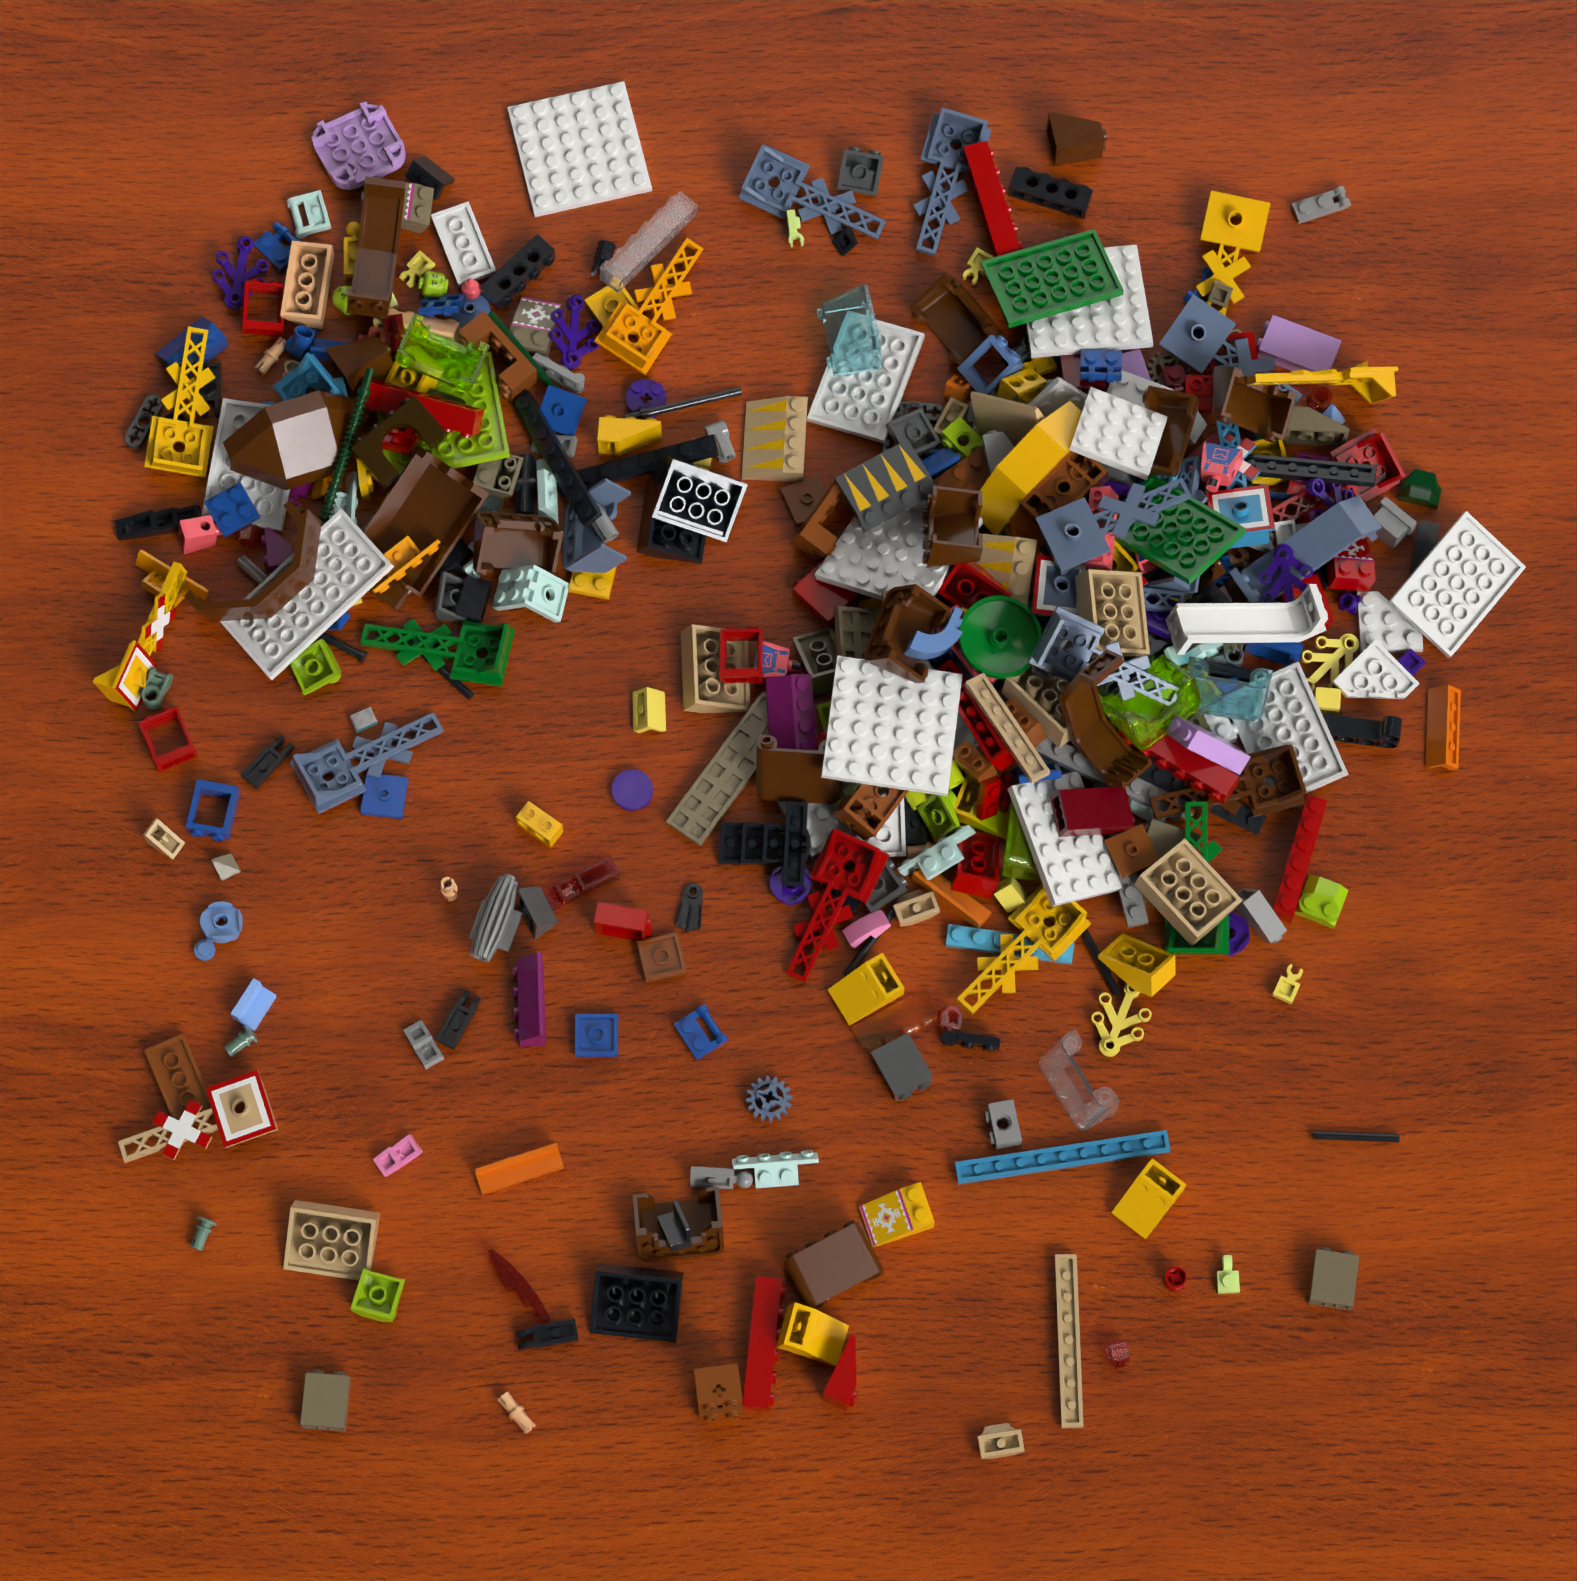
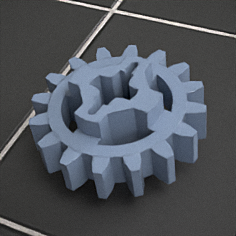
[746,1076,792,1123]

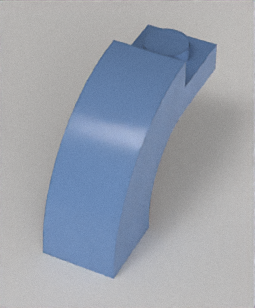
[904,607,963,659]

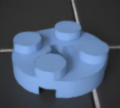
[200,901,243,943]

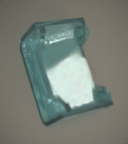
[816,284,882,376]
[1180,656,1273,722]

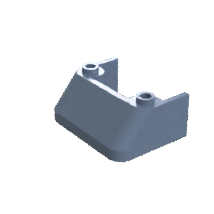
[562,478,631,573]

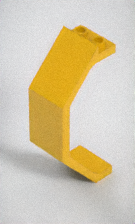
[980,401,1082,536]

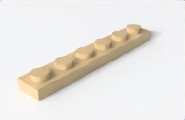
[965,673,1050,784]

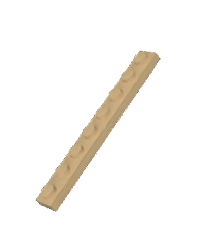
[1054,1254,1084,1429]

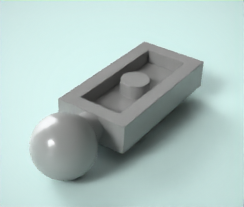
[690,1166,753,1189]

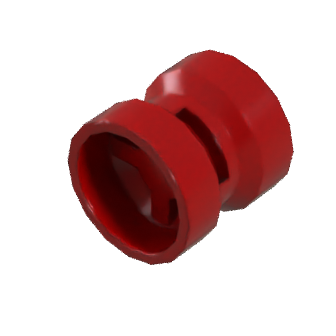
[1163,1266,1187,1291]

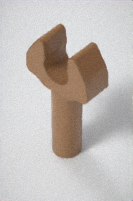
[1229,548,1250,570]

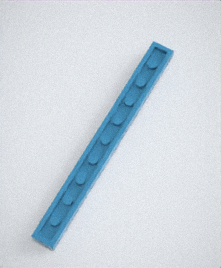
[955,1130,1171,1185]

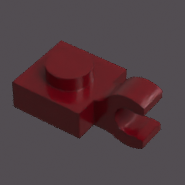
[382,313,407,350]
[1162,364,1185,393]

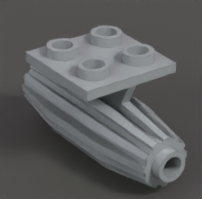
[468,874,523,962]

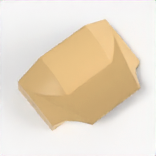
[934,397,973,441]
[893,889,940,927]
[977,1423,1025,1459]

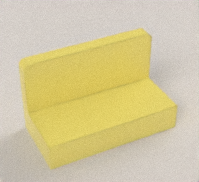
[633,687,666,733]

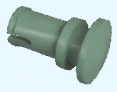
[224,1025,258,1057]
[190,1217,217,1251]

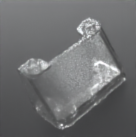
[1039,1029,1120,1130]

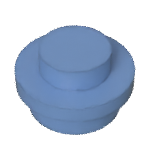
[194,940,216,961]

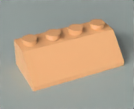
[280,241,334,329]
[373,308,461,353]

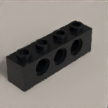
[1008,166,1093,219]
[480,234,556,311]

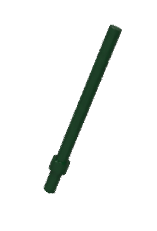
[487,310,561,389]

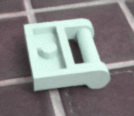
[286,190,331,239]

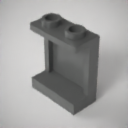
[870,1033,933,1101]

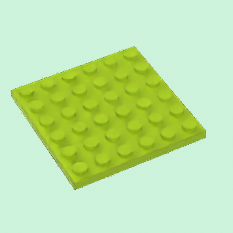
[377,352,510,481]

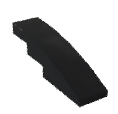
[115,504,201,541]
[1408,520,1439,578]

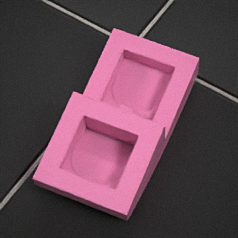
[843,910,891,948]
[373,1134,423,1177]

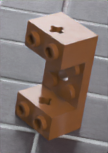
[458,311,537,402]
[1020,451,1108,528]
[790,470,852,562]
[952,697,1047,788]
[832,783,908,841]
[694,1363,743,1421]

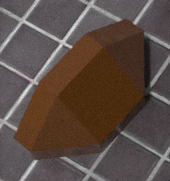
[223,391,369,490]

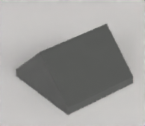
[435,571,470,623]
[516,886,558,940]

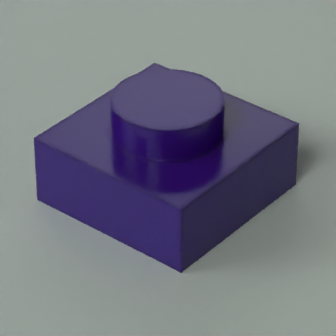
[1398,648,1426,676]

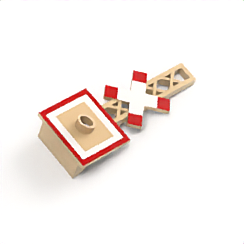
[118,1070,278,1163]

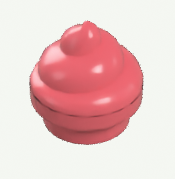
[461,278,481,300]

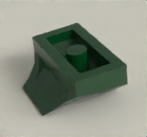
[1397,469,1442,510]

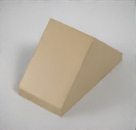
[143,818,185,860]

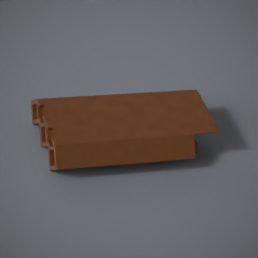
[363,446,490,611]

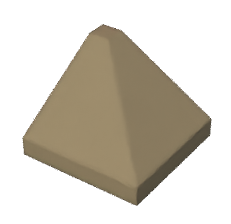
[1207,279,1233,308]
[211,853,241,881]

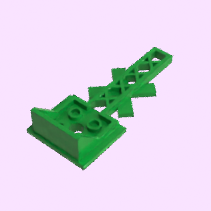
[360,619,515,687]
[1165,802,1229,954]

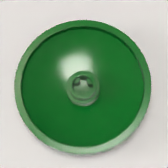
[958,596,1042,679]

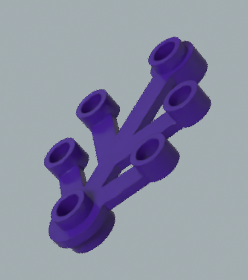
[212,236,268,310]
[548,295,600,369]
[1306,478,1354,522]
[1259,544,1313,603]

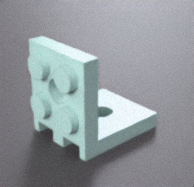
[492,565,570,623]

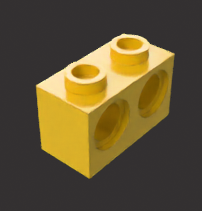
[997,367,1047,403]
[516,801,563,848]

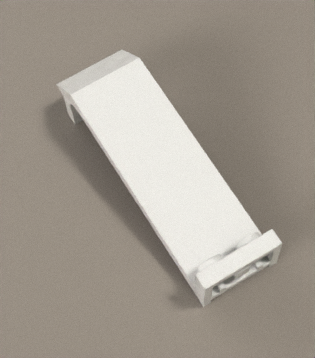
[1166,584,1328,655]

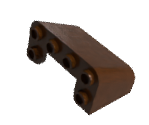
[1142,385,1199,477]
[922,485,983,568]
[784,1220,885,1309]

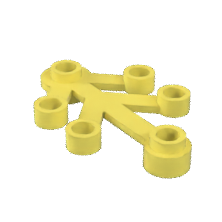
[1300,634,1359,692]
[1091,983,1152,1057]

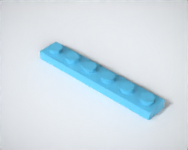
[946,924,1075,965]

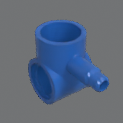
[284,325,318,362]

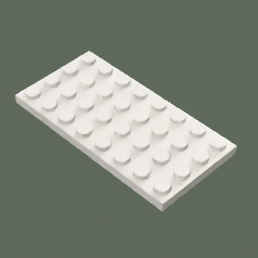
[220,508,394,680]

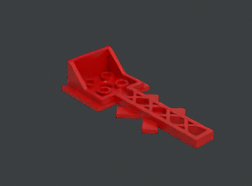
[1269,428,1406,532]
[786,828,890,983]

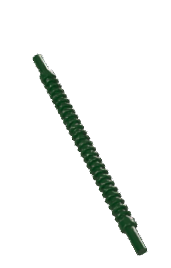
[318,367,375,527]

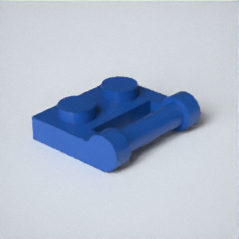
[673,1004,729,1061]

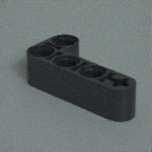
[1322,714,1402,748]

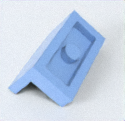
[231,978,277,1031]

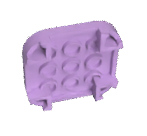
[311,101,406,190]

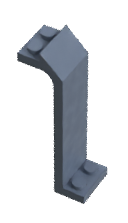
[1229,496,1382,603]

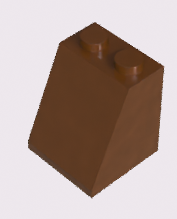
[1046,112,1107,166]
[326,337,395,397]

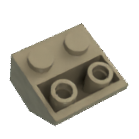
[473,454,524,498]

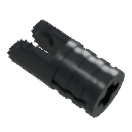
[590,240,616,280]

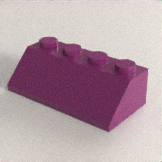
[765,674,817,750]
[513,952,546,1047]

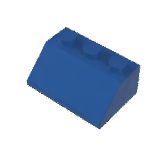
[155,317,228,378]
[920,447,960,480]

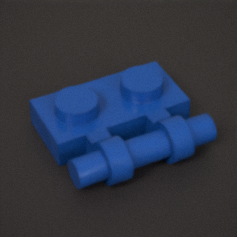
[253,222,300,273]
[418,294,466,317]
[1080,349,1122,383]

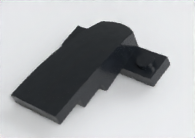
[719,801,812,887]

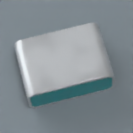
[349,707,378,733]

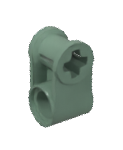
[141,667,173,710]

